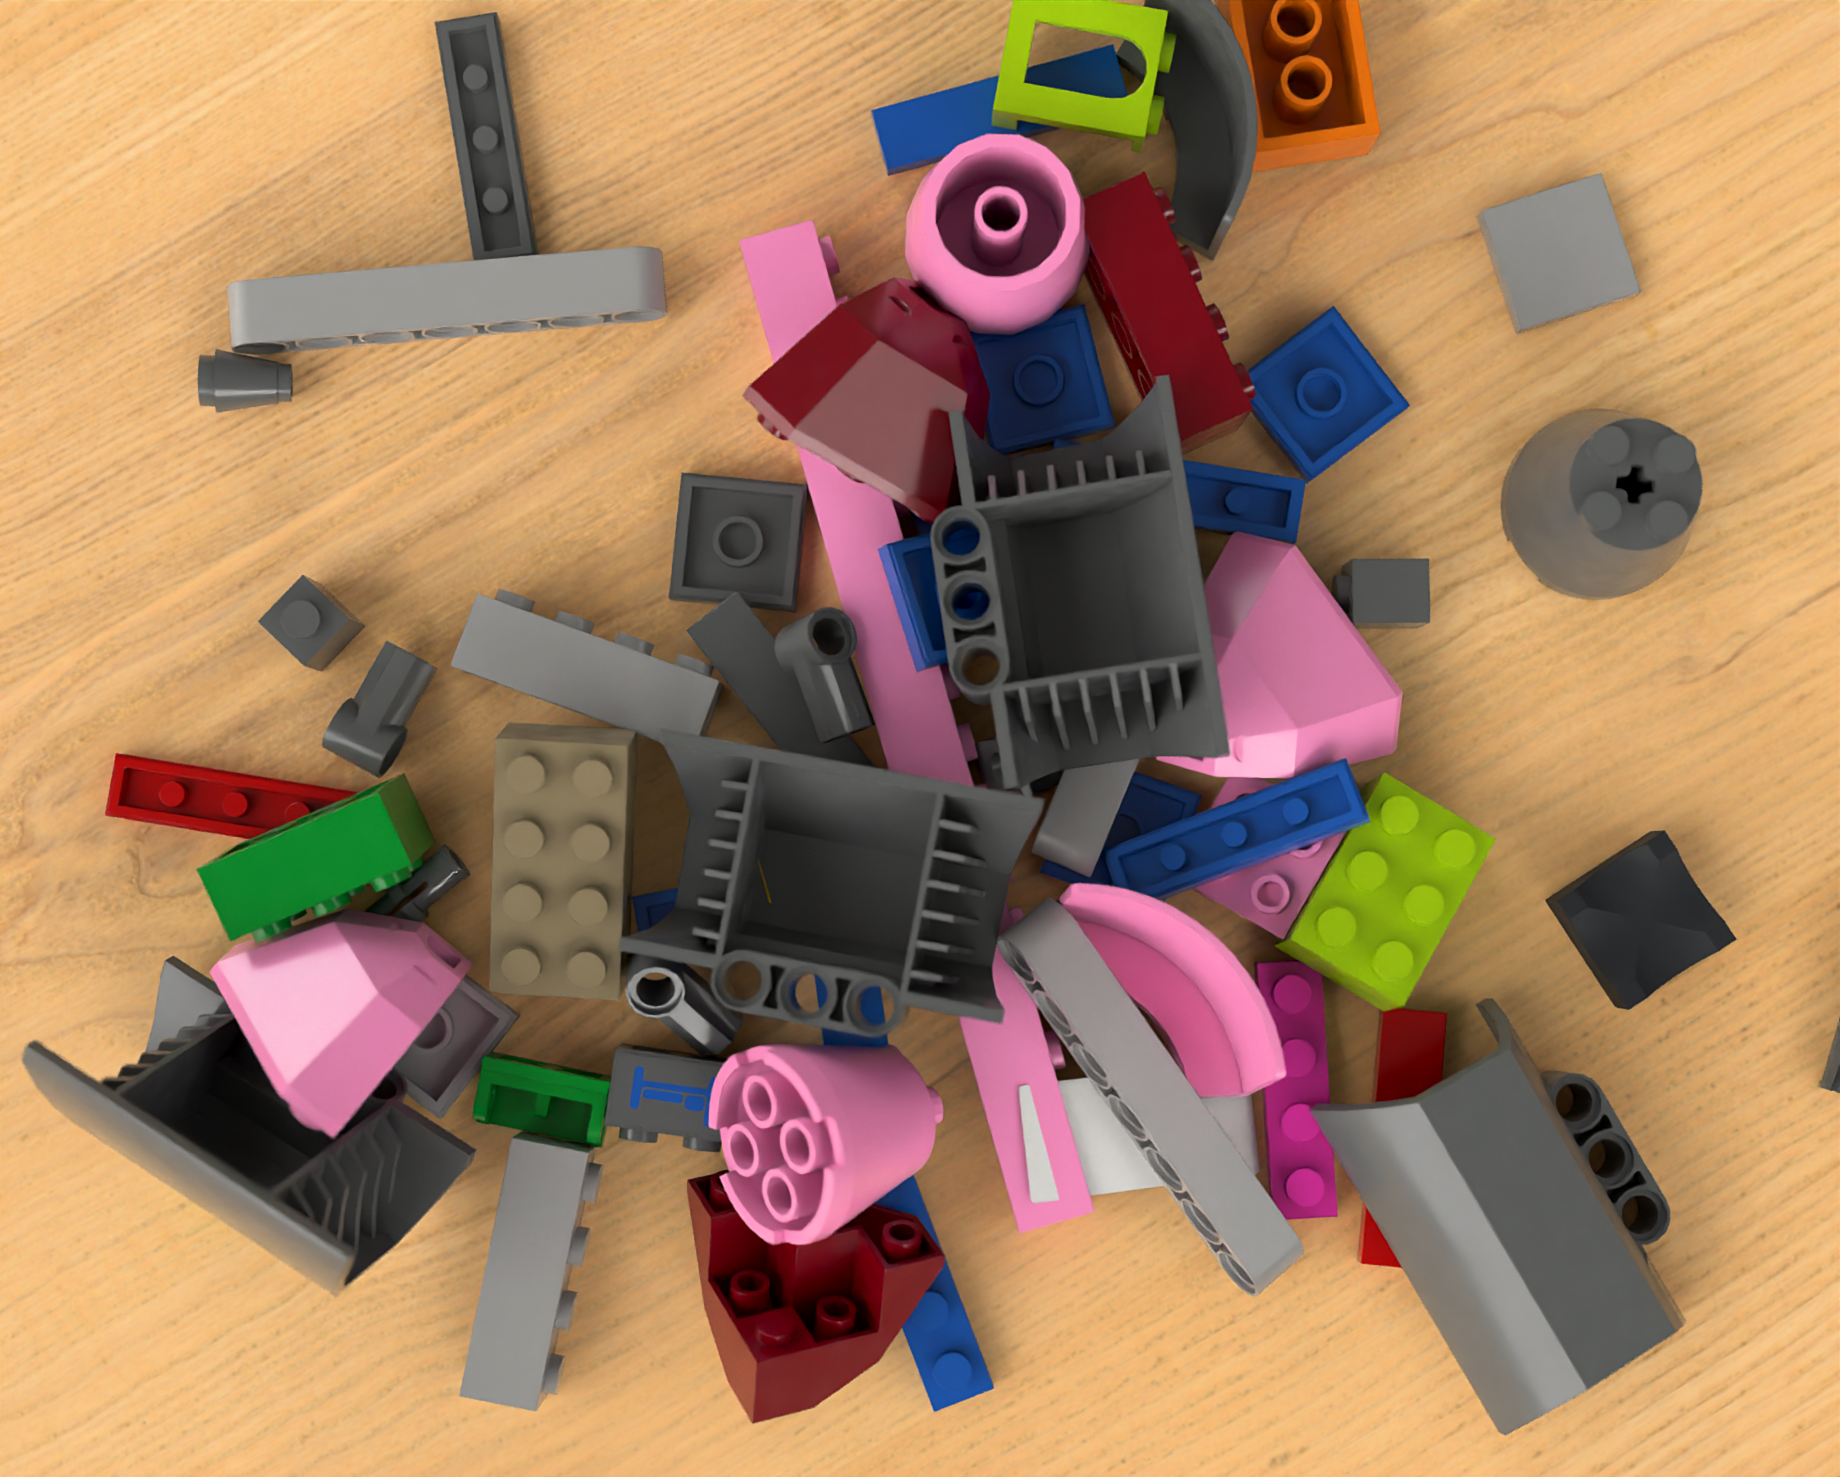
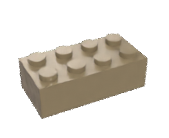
[489,722,638,1000]

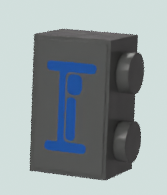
[604,1043,729,1152]

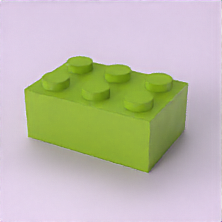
[1274,772,1496,1012]

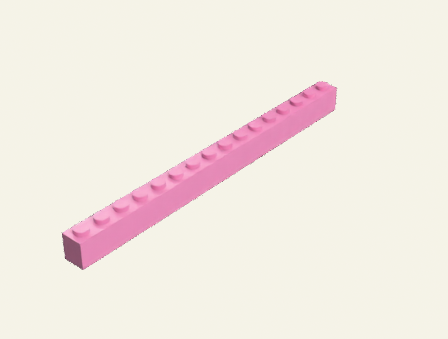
[739,220,1095,1233]

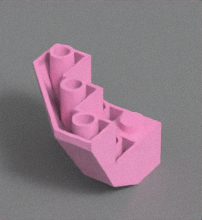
[1156,531,1403,779]
[210,908,474,1138]

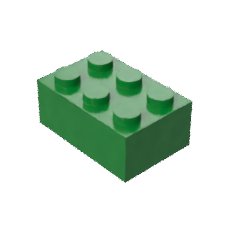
[196,773,436,943]

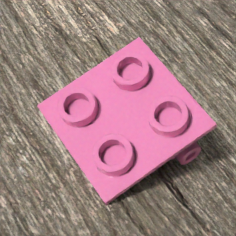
[1193,777,1347,940]

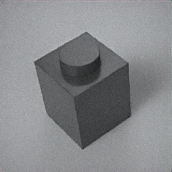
[1331,558,1430,629]
[258,575,365,672]

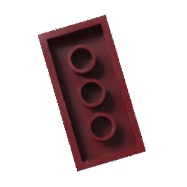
[1082,172,1256,455]

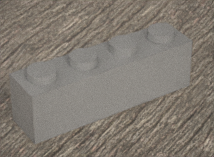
[450,589,724,742]
[459,1131,603,1411]

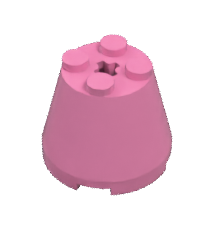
[709,1043,944,1245]

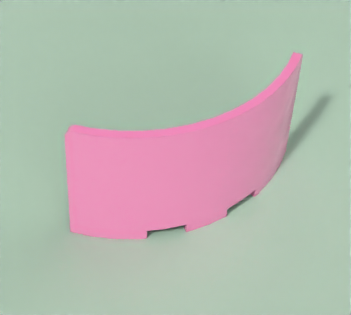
[1057,884,1285,1099]

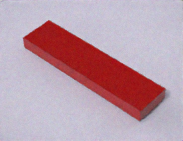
[105,753,358,839]
[1357,1008,1447,1268]

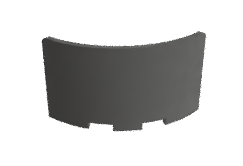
[1116,0,1258,261]

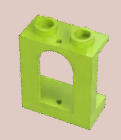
[991,0,1176,153]

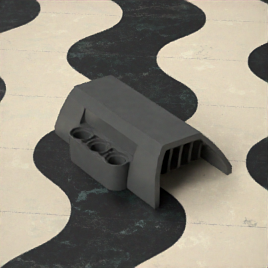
[931,375,1231,792]
[618,729,1044,1036]
[22,956,476,1297]
[1309,998,1686,1435]

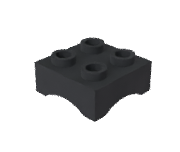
[1545,830,1737,1010]

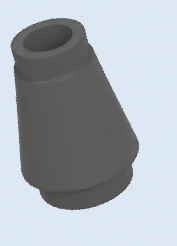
[198,349,293,413]

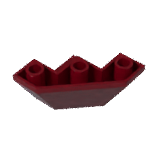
[742,277,990,525]
[687,1170,945,1424]

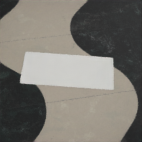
[1019,1077,1260,1203]

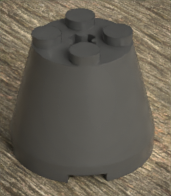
[1500,409,1702,600]

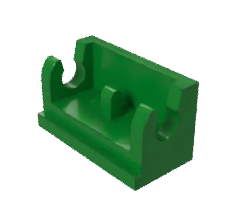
[472,1052,611,1148]

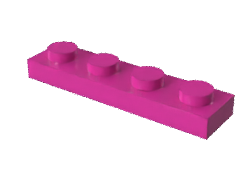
[1254,960,1338,1220]

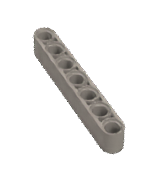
[227,246,667,354]
[996,898,1304,1297]

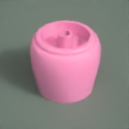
[905,134,1090,335]

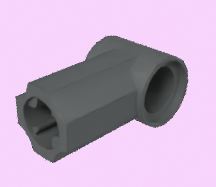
[774,607,875,744]
[322,641,438,778]
[626,952,744,1057]

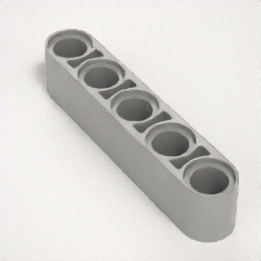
[1031,759,1139,877]

